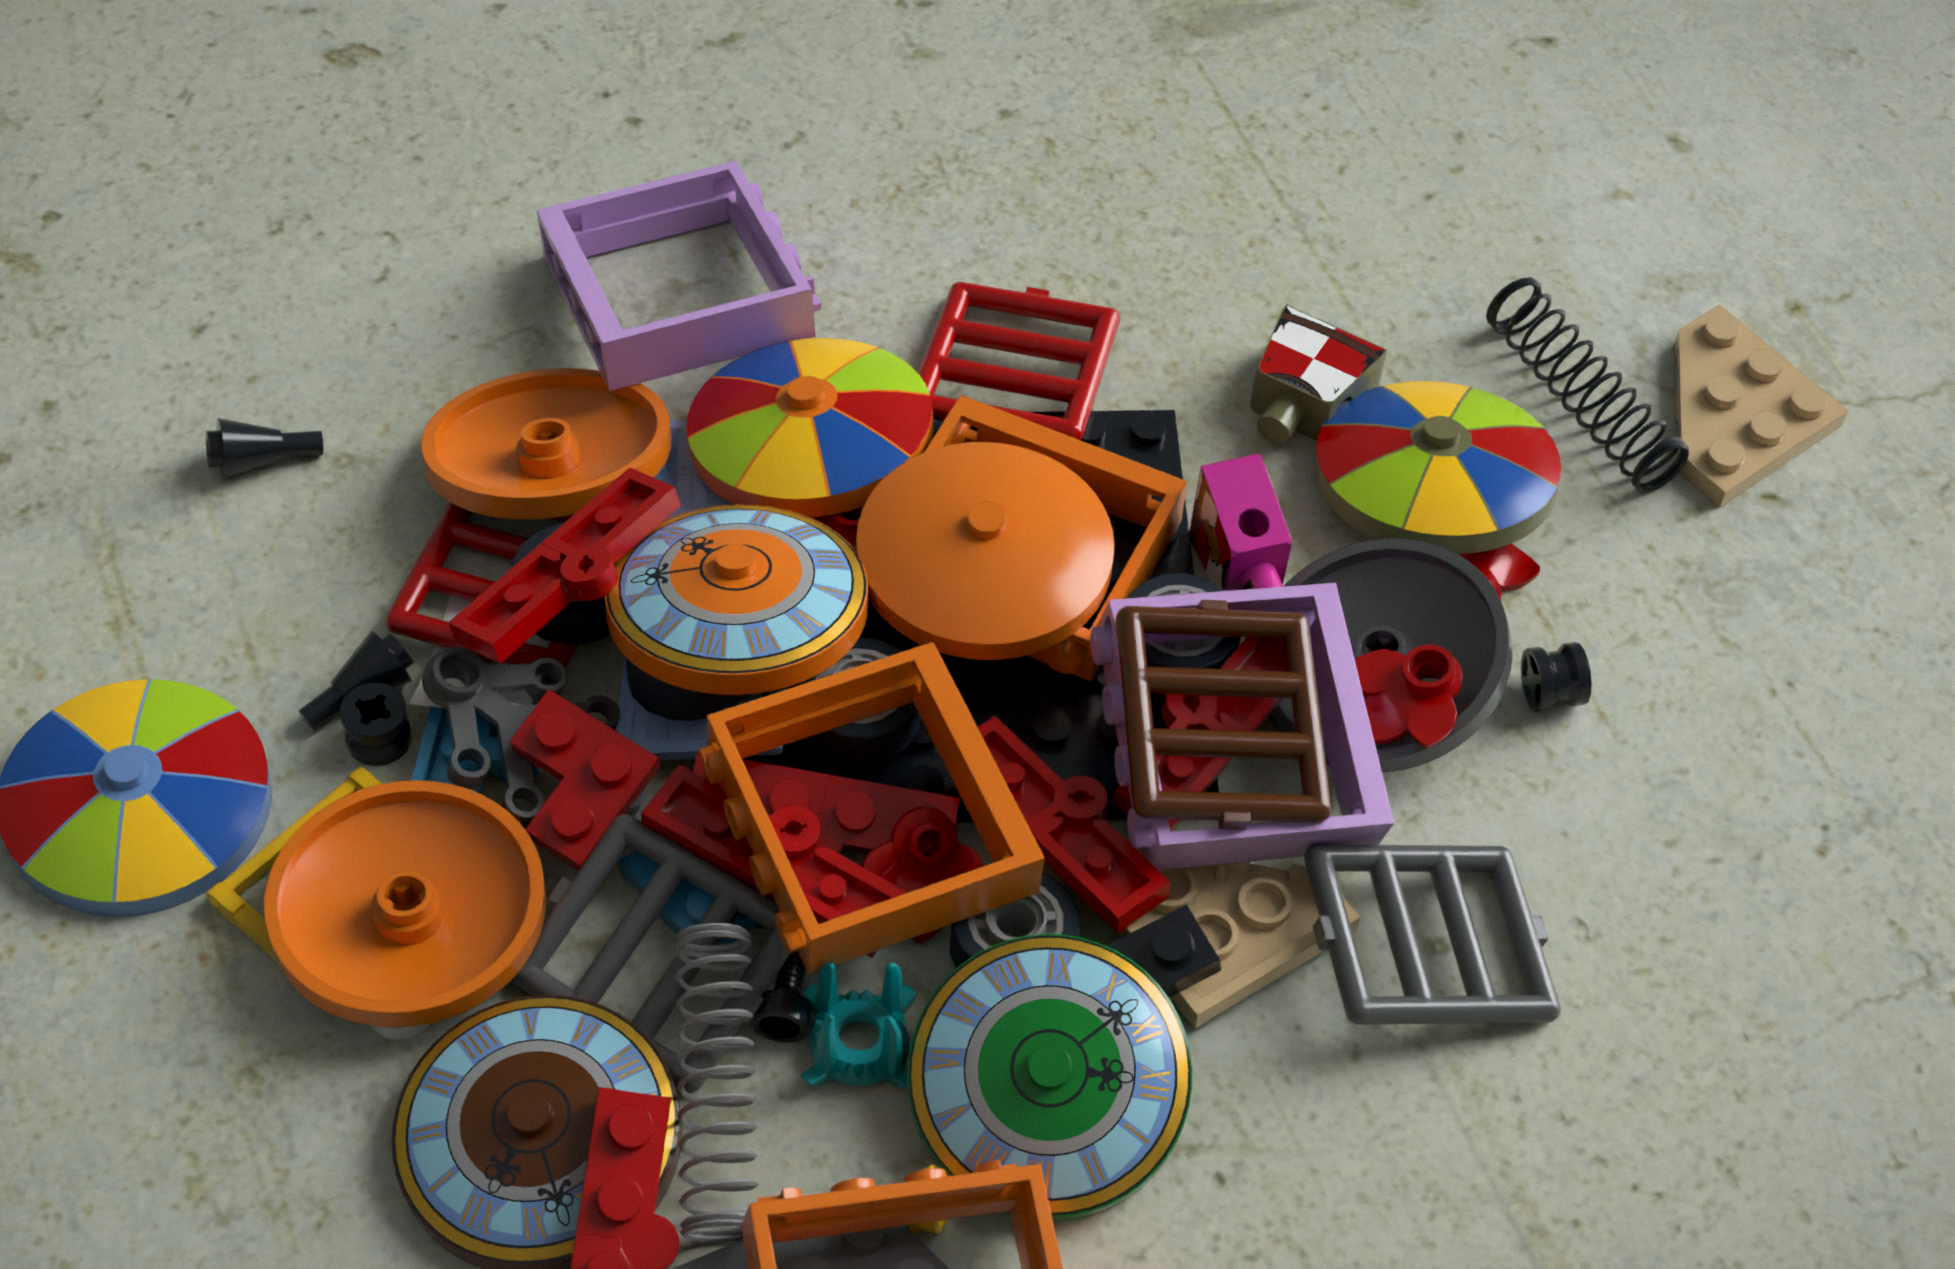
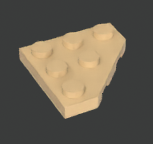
[1674,304,1848,508]
[1118,837,1360,1029]

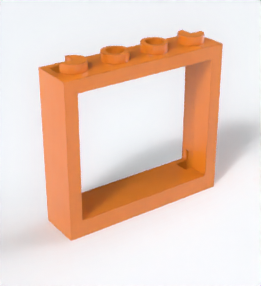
[925,395,1187,682]
[699,642,1045,975]
[741,1159,1063,1269]

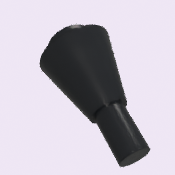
[206,418,323,479]
[298,630,414,731]

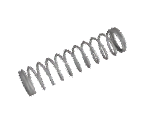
[674,923,759,1243]

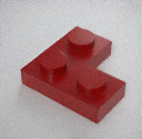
[509,689,660,870]

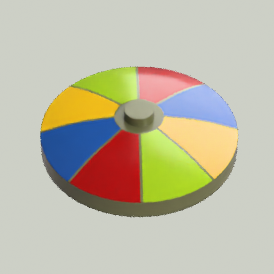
[1314,381,1561,554]

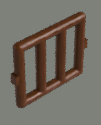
[1116,600,1332,830]

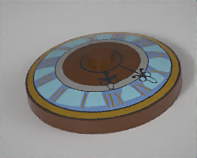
[391,995,682,1269]

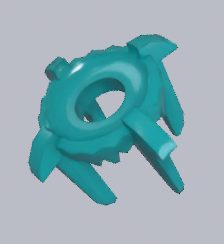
[801,962,917,1089]

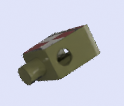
[1250,304,1387,444]

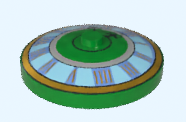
[907,934,1193,1222]

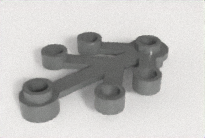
[422,647,647,828]

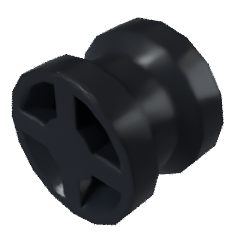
[1520,642,1592,712]
[340,682,412,766]

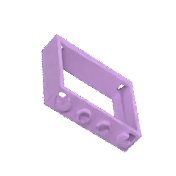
[536,161,821,391]
[1090,583,1394,870]

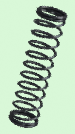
[1486,277,1689,492]

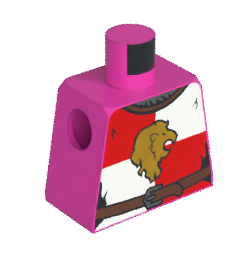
[1189,453,1292,591]

